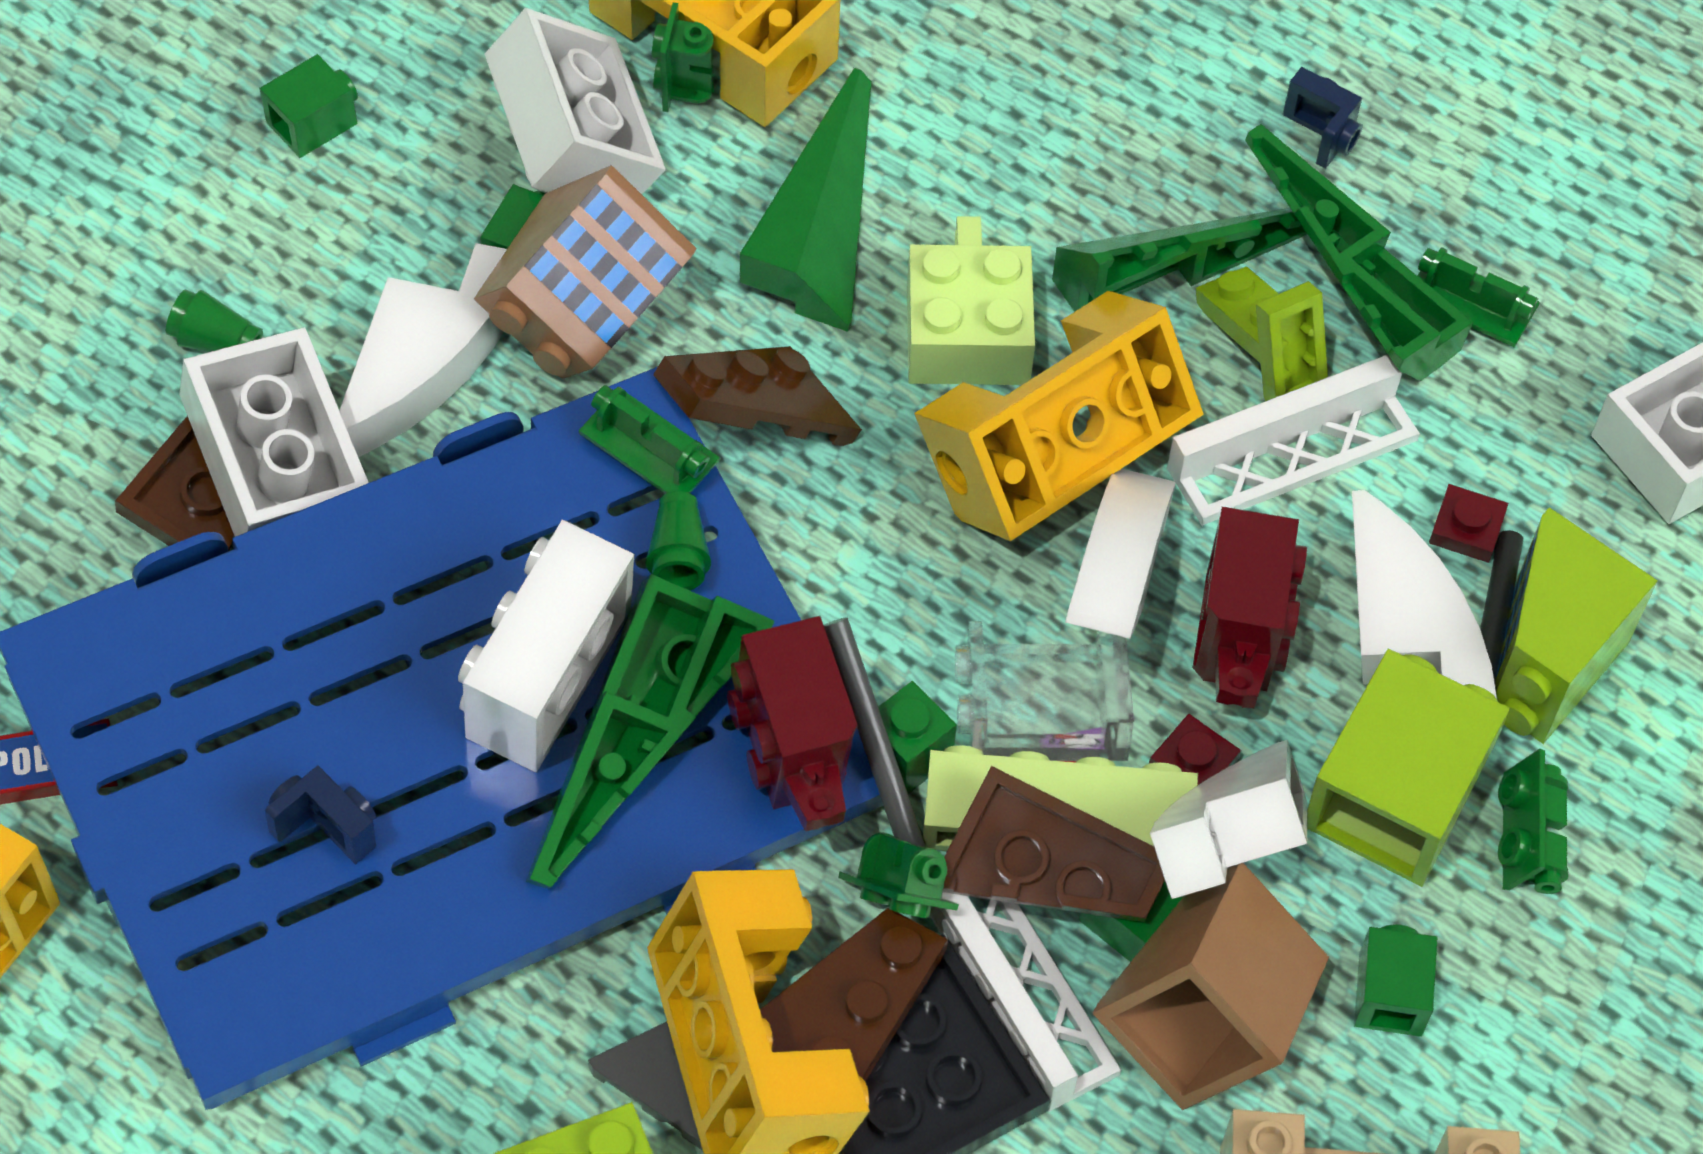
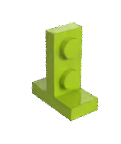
[1195,266,1328,401]

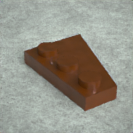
[653,346,862,446]
[115,416,235,552]
[942,766,1165,922]
[760,907,948,1081]

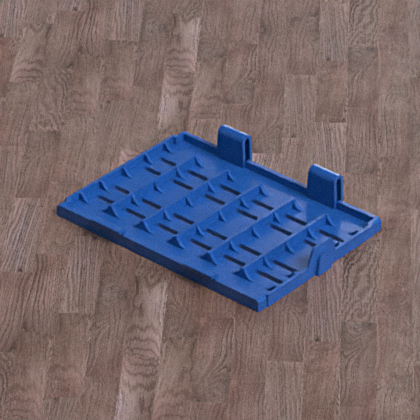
[0,367,883,1110]

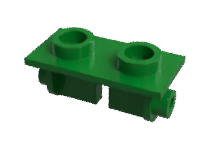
[651,2,714,112]
[1417,247,1540,348]
[579,385,720,494]
[1498,749,1568,894]
[838,832,959,918]

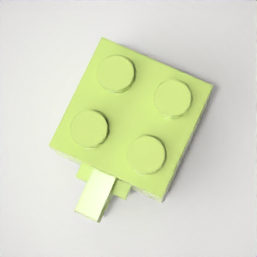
[907,216,1035,385]

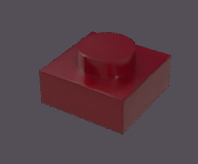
[1429,484,1509,563]
[1149,713,1241,786]

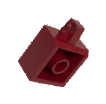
[1192,506,1307,709]
[727,616,857,831]

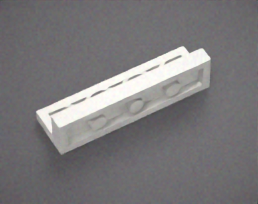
[1167,354,1420,526]
[930,852,1121,1112]

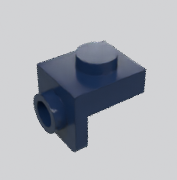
[1283,66,1363,169]
[265,765,376,864]

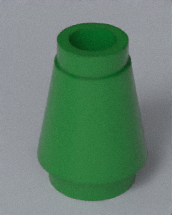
[165,289,263,352]
[646,491,711,590]

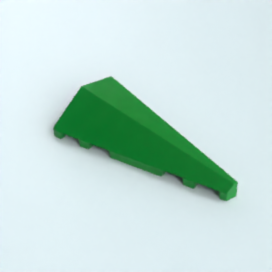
[740,68,872,332]
[1245,124,1473,381]
[1052,208,1308,312]
[526,574,775,889]

